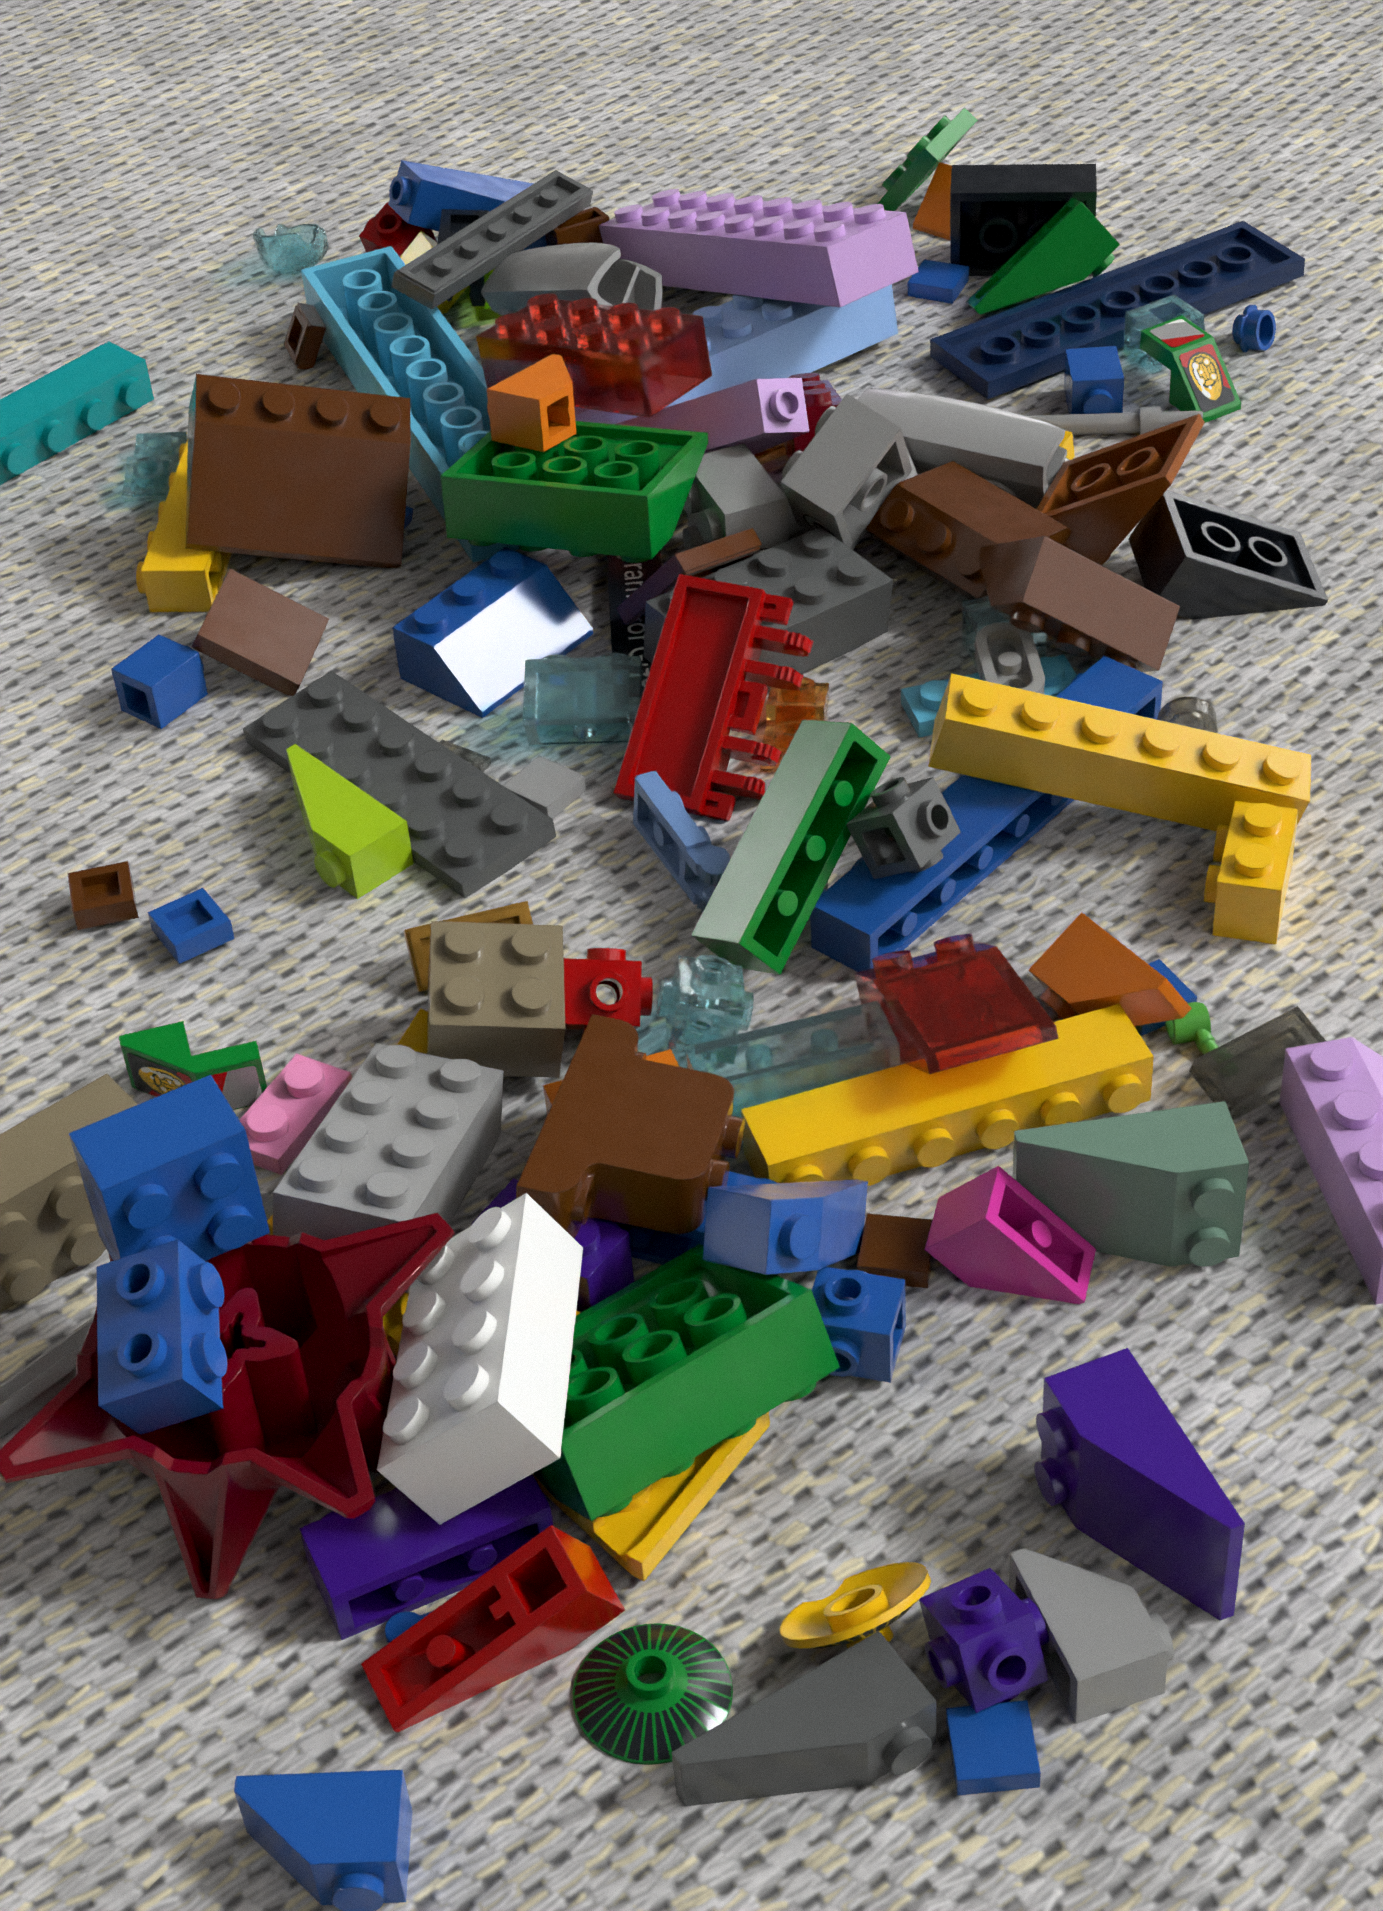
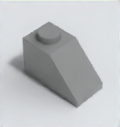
[1009,1548,1174,1724]

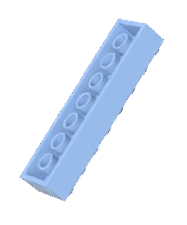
[568,284,898,424]

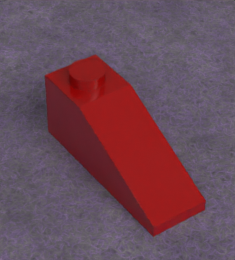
[361,1525,625,1732]

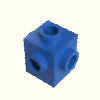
[812,1267,906,1383]

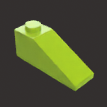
[286,744,414,899]

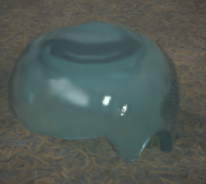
[252,223,328,275]

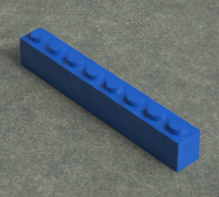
[809,656,1163,979]

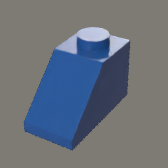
[234,1770,412,1911]

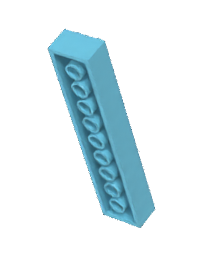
[301,246,519,563]

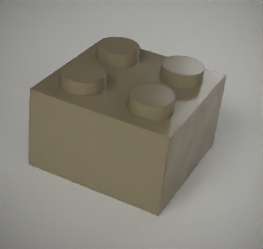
[427,921,565,1078]

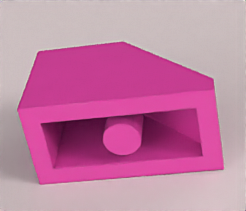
[925,1166,1096,1304]

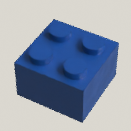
[69,1075,270,1261]

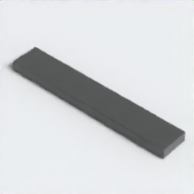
[391,170,593,309]

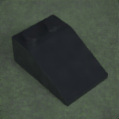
[1128,490,1328,620]

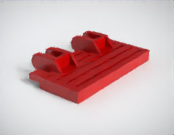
[613,574,813,822]

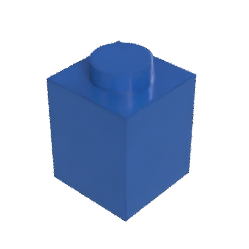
[1064,346,1124,414]
[111,634,208,729]

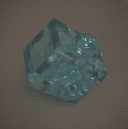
[656,955,754,1060]

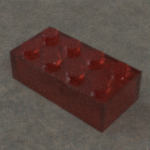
[476,293,712,418]

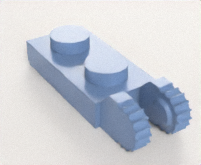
[633,771,730,912]

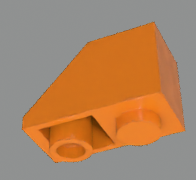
[487,354,577,452]

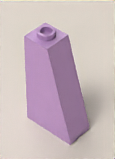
[616,378,809,455]

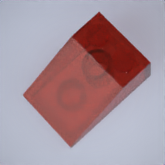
[854,934,1059,1074]

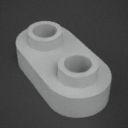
[975,622,1045,694]

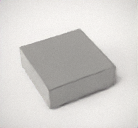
[503,755,586,819]

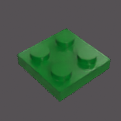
[877,107,978,211]

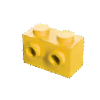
[1204,801,1298,944]

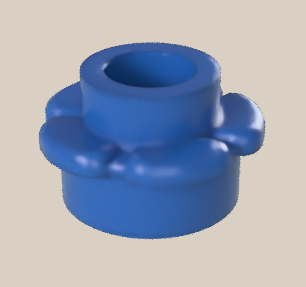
[1232,305,1276,353]

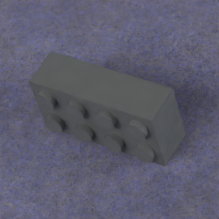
[643,527,893,689]

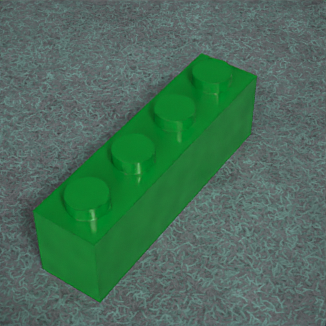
[691,720,891,975]

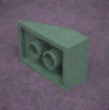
[1013,1101,1249,1267]

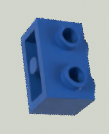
[96,1239,227,1435]

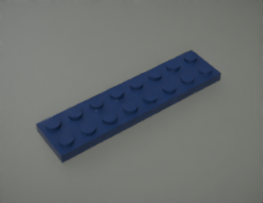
[930,221,1305,399]

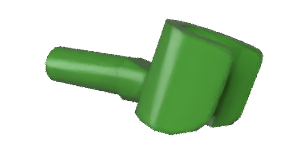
[1165,1002,1237,1081]

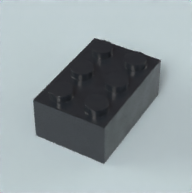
[950,164,1097,276]

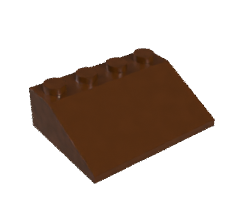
[185,374,411,568]

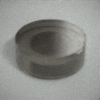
[1157,697,1218,733]

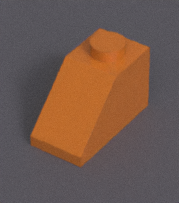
[1029,912,1192,1026]

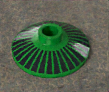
[573,1623,733,1765]

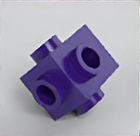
[919,1568,1049,1712]

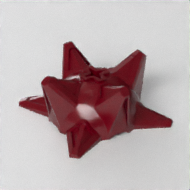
[0,1213,455,1599]

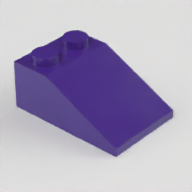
[1034,1348,1245,1621]

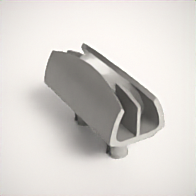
[481,243,662,370]
[858,388,1069,509]

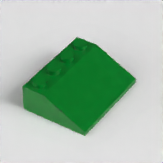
[440,421,708,563]
[533,1244,840,1521]

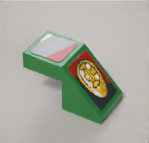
[1140,315,1241,423]
[119,1021,267,1110]

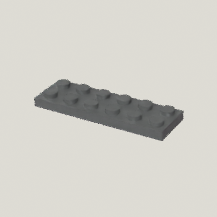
[243,671,556,898]

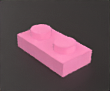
[240,1053,352,1175]

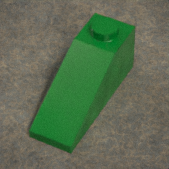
[966,198,1120,315]

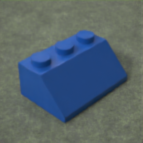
[392,547,593,718]

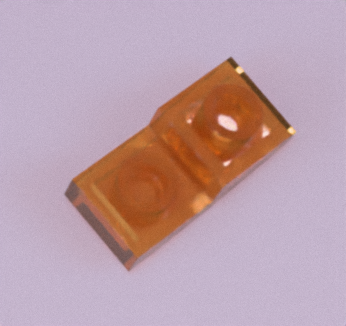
[760,677,829,772]

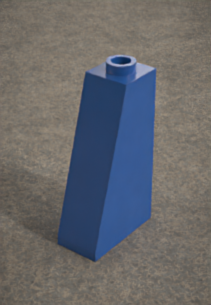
[388,160,547,251]

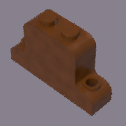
[516,1014,745,1238]

